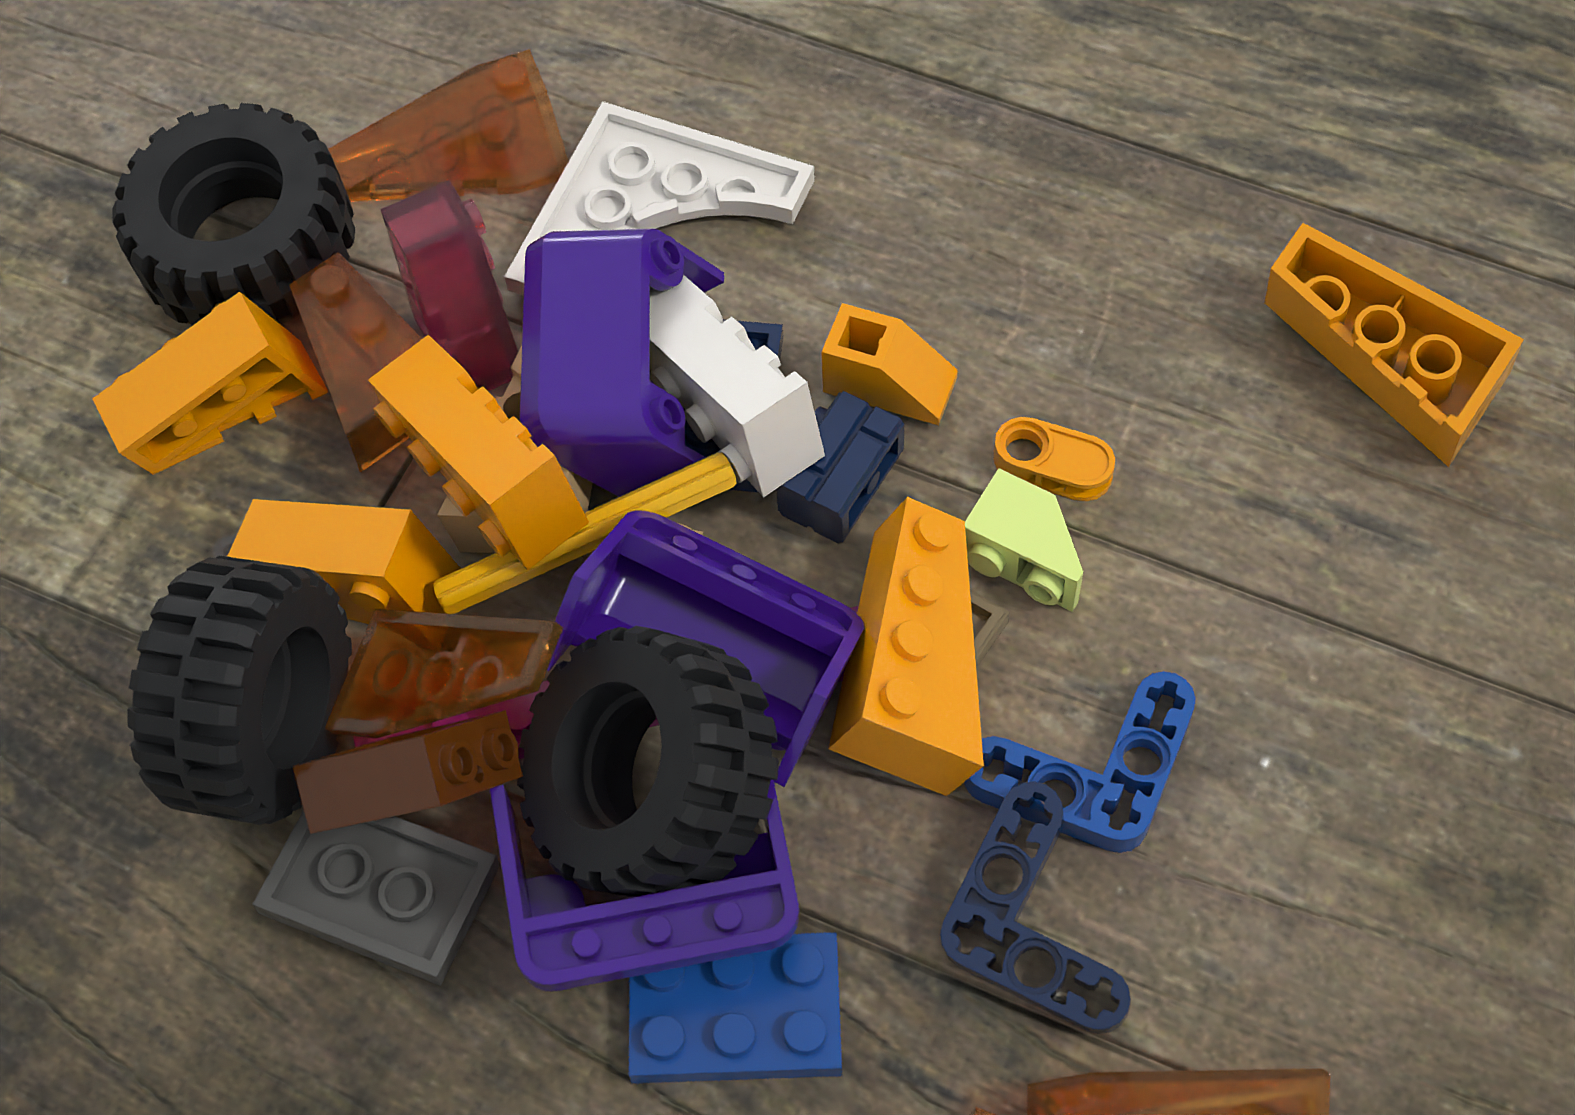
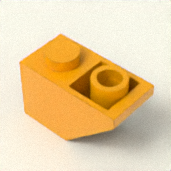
[821,303,958,426]

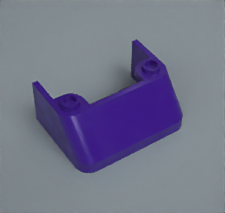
[520,229,724,497]
[537,510,864,787]
[490,780,799,991]

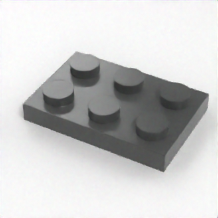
[253,810,500,986]

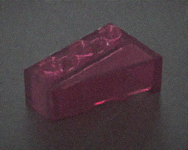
[380,180,518,392]

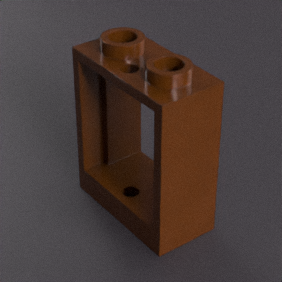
[293,710,523,834]

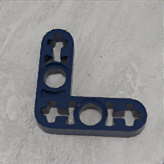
[940,781,1131,1034]

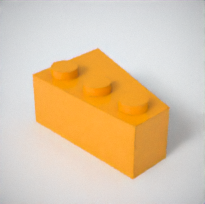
[227,499,461,643]

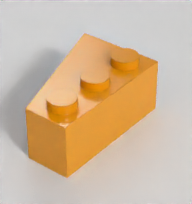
[92,292,329,475]

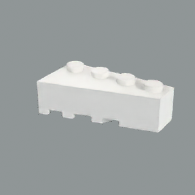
[650,275,825,498]

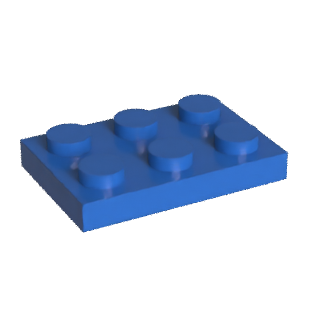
[629,932,842,1084]

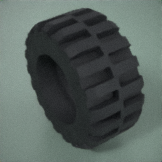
[112,103,355,326]
[127,555,352,825]
[517,626,779,897]

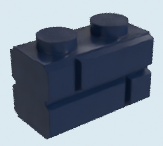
[776,391,904,544]

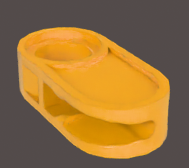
[993,417,1115,501]

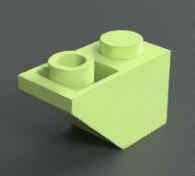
[965,468,1083,612]

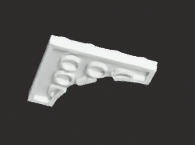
[504,102,814,295]

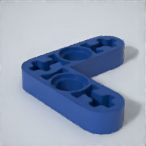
[964,671,1196,853]

